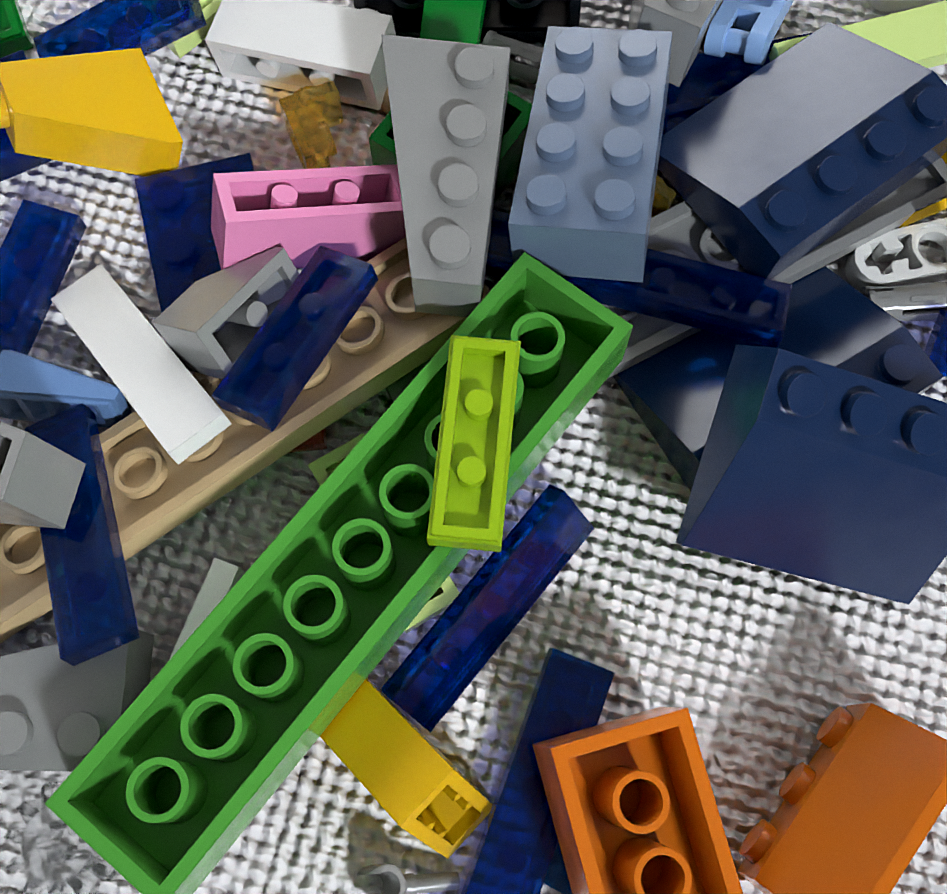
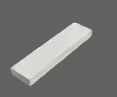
[51,264,232,465]

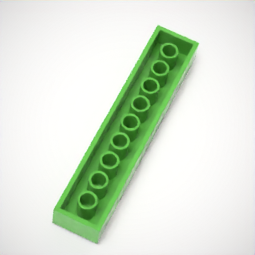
[45,252,633,894]

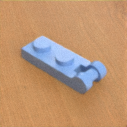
[704,0,794,66]

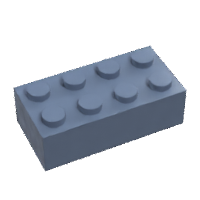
[508,26,673,283]

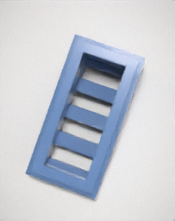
[0,349,132,428]

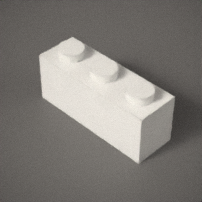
[205,0,396,110]

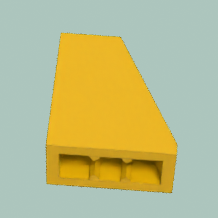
[0,48,183,180]
[320,678,495,859]

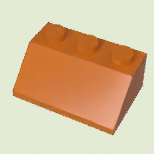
[736,703,947,894]

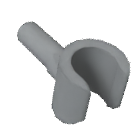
[357,864,460,894]

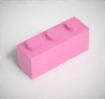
[211,164,406,270]

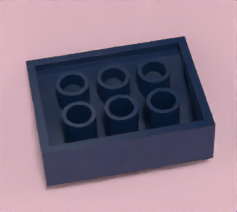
[658,22,947,287]
[612,266,943,492]
[676,344,947,605]

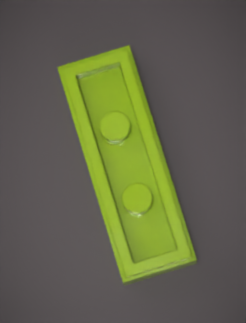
[427,335,521,552]

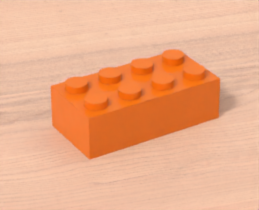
[532,707,743,894]

